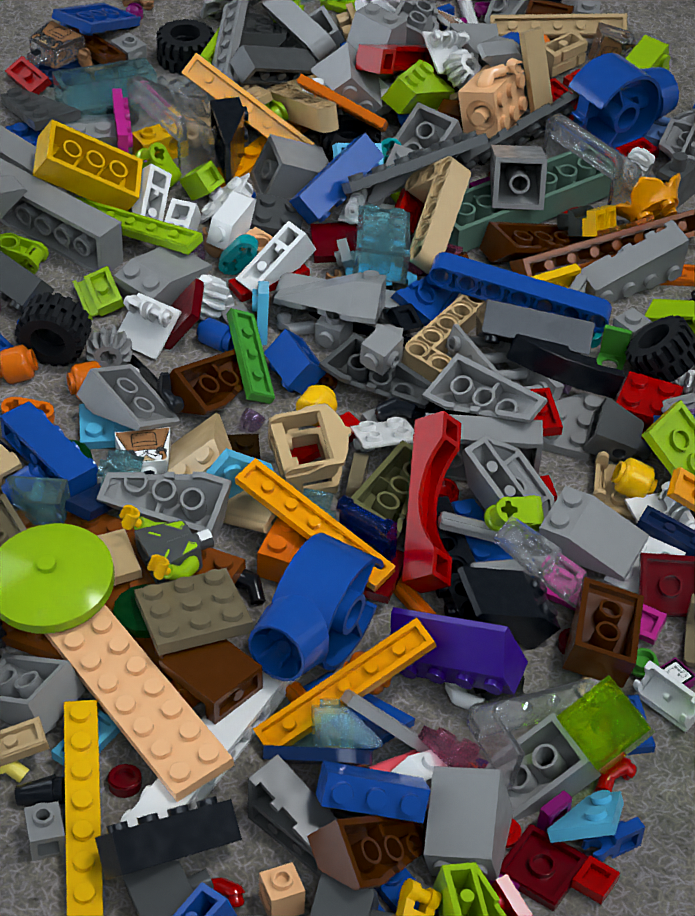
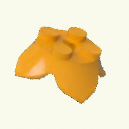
[616,173,681,226]

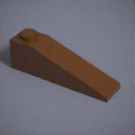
[479,222,583,264]
[170,349,244,415]
[307,811,428,891]

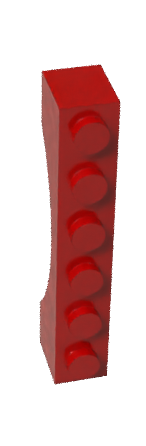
[355,44,437,74]
[402,411,462,594]

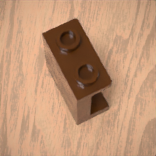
[159,639,263,725]

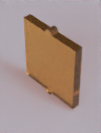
[597,215,654,236]

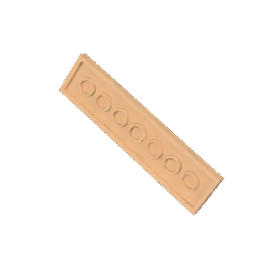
[44,605,234,802]

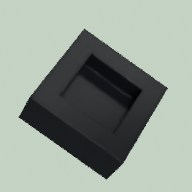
[386,303,424,335]

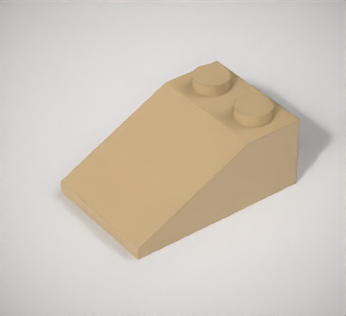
[167,412,232,474]

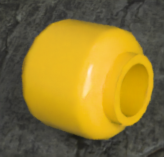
[296,385,338,427]
[611,457,658,498]

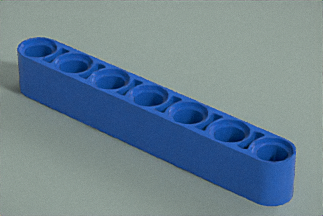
[429,252,612,333]

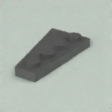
[0,88,81,131]

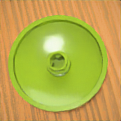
[0,523,115,634]

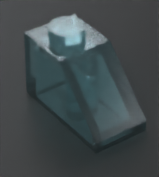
[7,476,71,525]
[312,698,382,748]

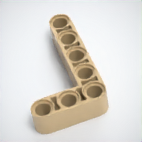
[266,74,339,133]
[404,156,471,274]
[401,294,485,382]

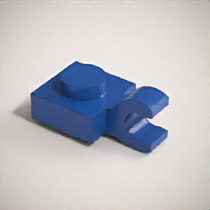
[582,817,645,862]

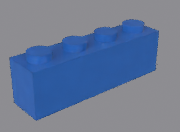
[289,133,384,225]
[0,401,98,500]

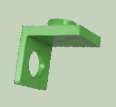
[597,324,632,370]

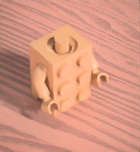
[458,58,528,139]

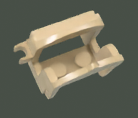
[268,403,351,499]

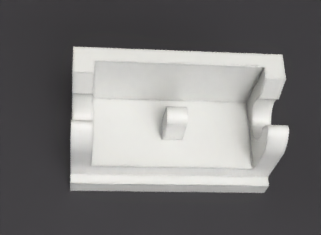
[633,660,695,733]

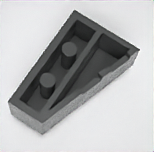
[248,754,337,877]

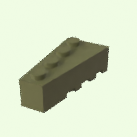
[339,440,413,548]

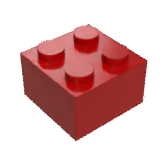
[616,371,684,439]

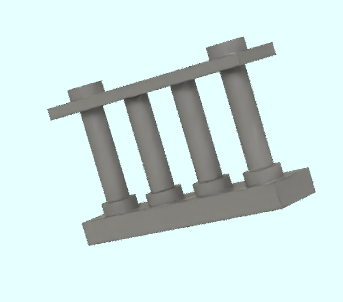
[445,324,565,401]

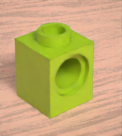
[179,160,225,201]

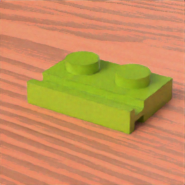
[73,266,125,321]

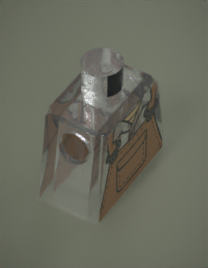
[27,20,85,69]
[587,23,637,62]

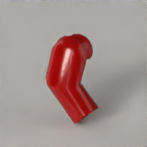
[594,757,637,792]
[211,877,245,907]

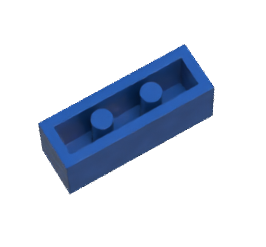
[315,761,431,823]

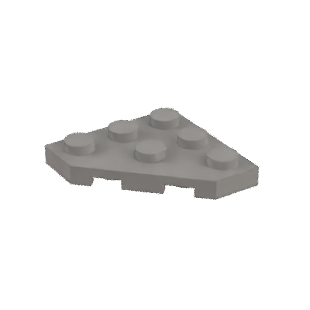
[543,393,605,462]

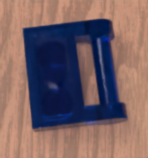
[336,495,397,562]

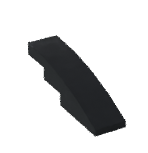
[506,333,625,399]

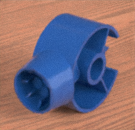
[560,53,679,154]
[248,533,384,681]

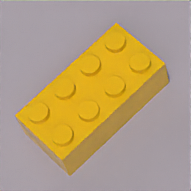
[32,119,143,211]

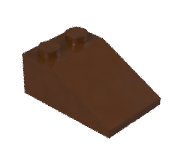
[562,577,644,688]

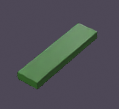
[226,308,275,404]

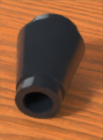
[15,774,65,806]

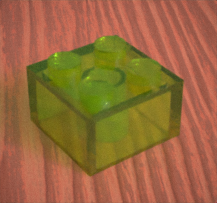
[556,675,656,774]

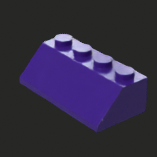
[390,607,528,695]

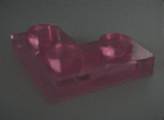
[418,725,489,769]

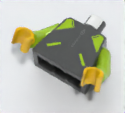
[119,505,214,584]

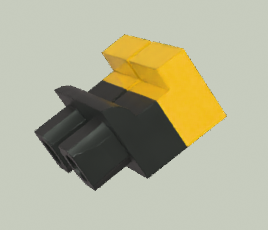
[557,205,617,237]

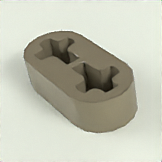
[346,452,370,499]

